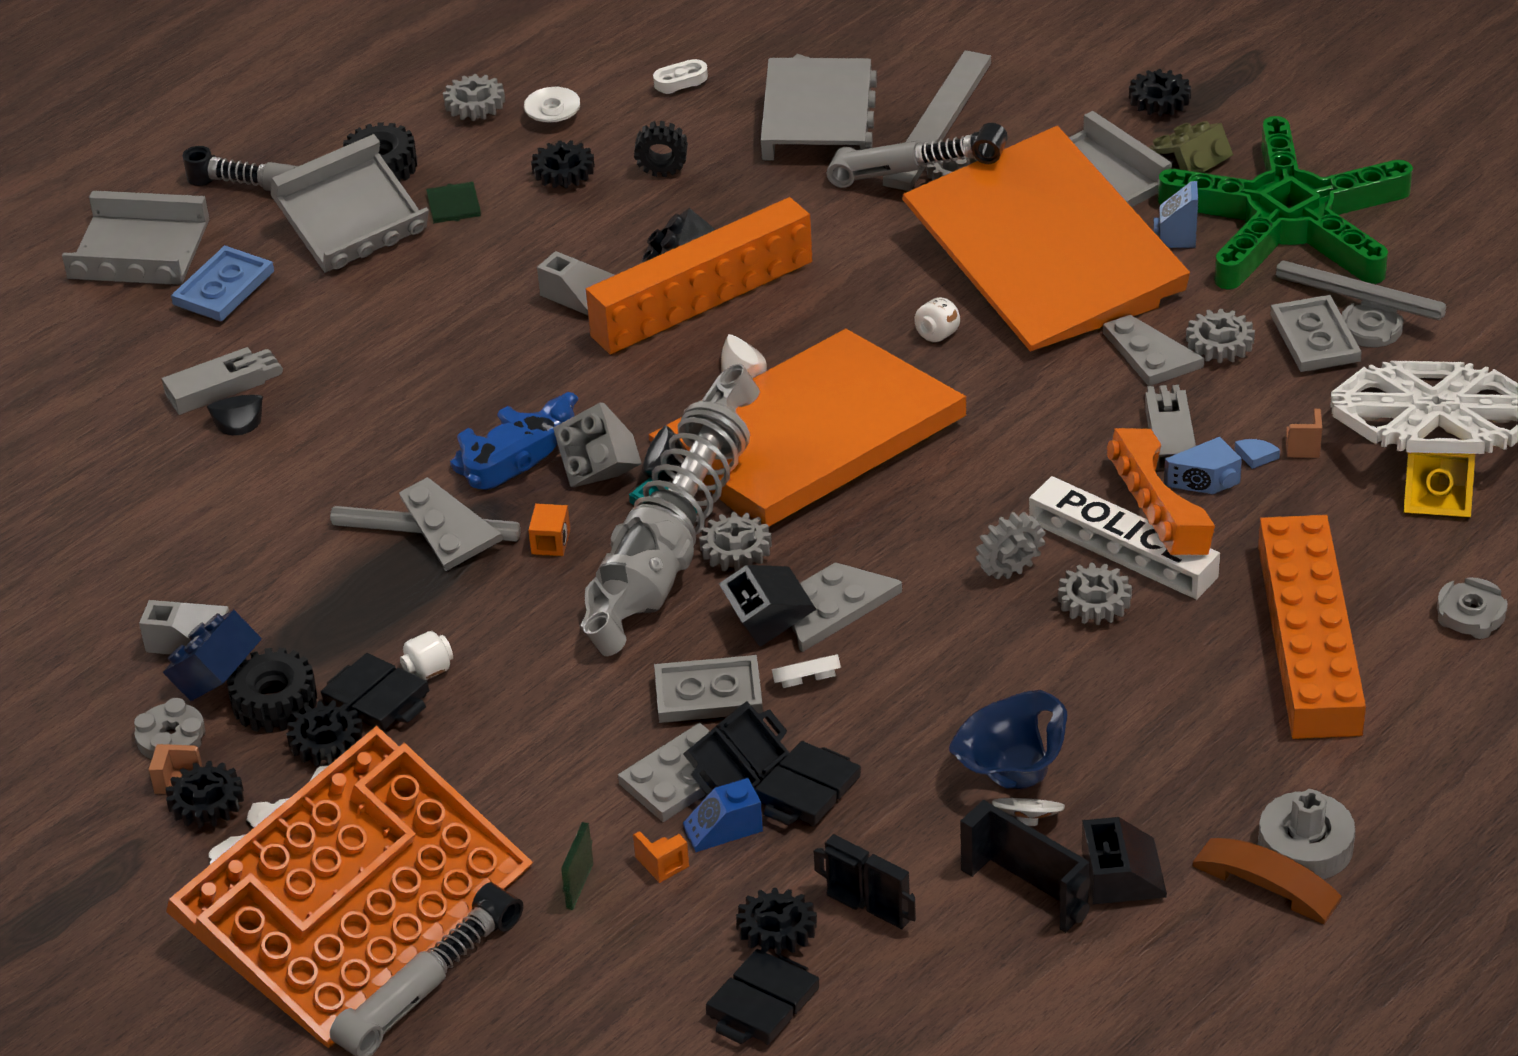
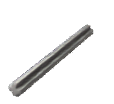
[1276,260,1446,320]
[330,506,521,541]

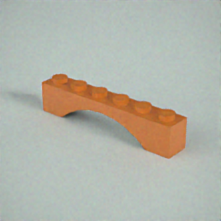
[1107,428,1215,555]

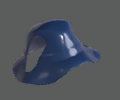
[949,690,1067,789]

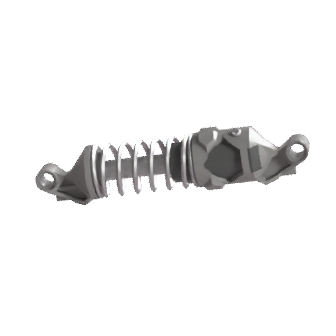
[580,364,760,656]

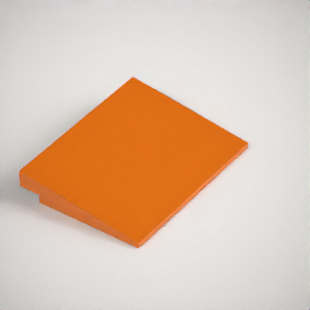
[902,125,1190,352]
[649,328,966,527]
[166,726,533,1048]

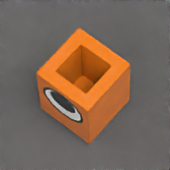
[528,504,570,556]

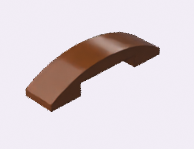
[1192,838,1342,925]

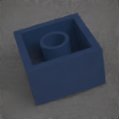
[163,610,262,701]

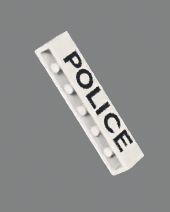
[1029,476,1220,600]

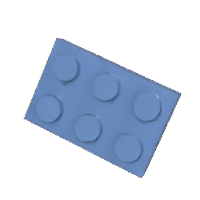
[171,245,274,321]

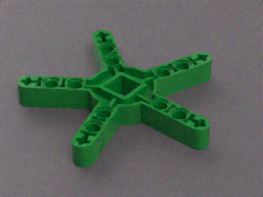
[1158,116,1413,290]

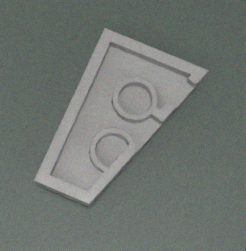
[1103,315,1204,386]
[399,477,503,571]

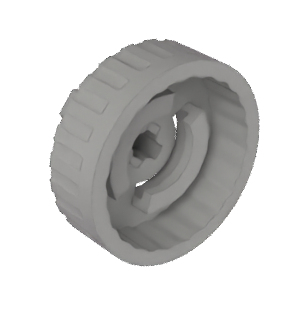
[1258,789,1355,879]

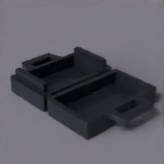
[321,653,430,732]
[683,701,789,796]
[755,741,861,827]
[813,834,916,929]
[706,949,819,1045]

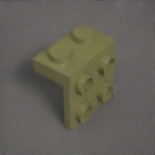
[1149,121,1233,173]

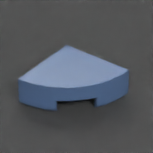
[1235,439,1280,469]

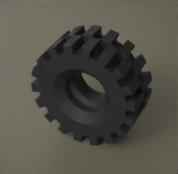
[343,122,418,183]
[227,648,318,733]

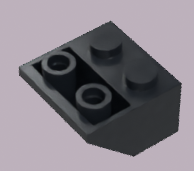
[641,208,716,262]
[719,565,816,647]
[1082,817,1167,905]

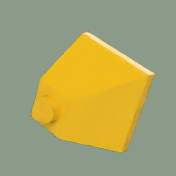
[1404,452,1475,518]

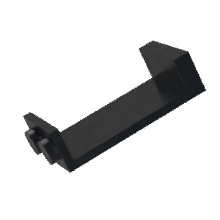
[960,800,1091,933]

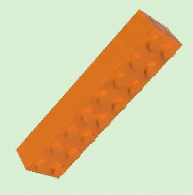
[586,197,812,355]
[1258,515,1366,739]

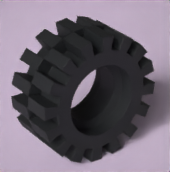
[634,121,688,177]

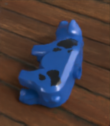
[450,392,578,490]

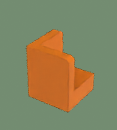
[633,831,689,883]

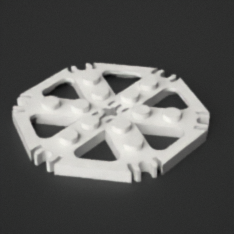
[1330,361,1518,454]

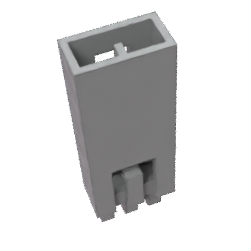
[162,347,283,415]
[1145,385,1196,471]

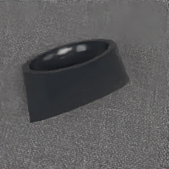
[207,395,263,436]
[642,425,687,481]

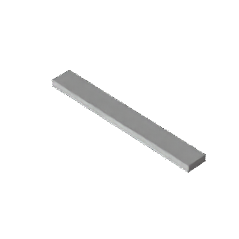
[883,50,991,191]

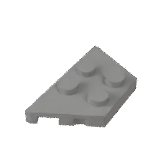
[792,562,902,652]

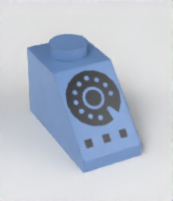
[1153,181,1198,248]
[1164,437,1242,494]

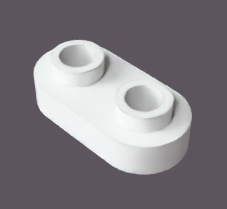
[653,59,708,94]
[771,654,841,688]

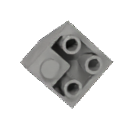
[537,251,615,315]
[553,403,642,487]
[139,600,229,654]

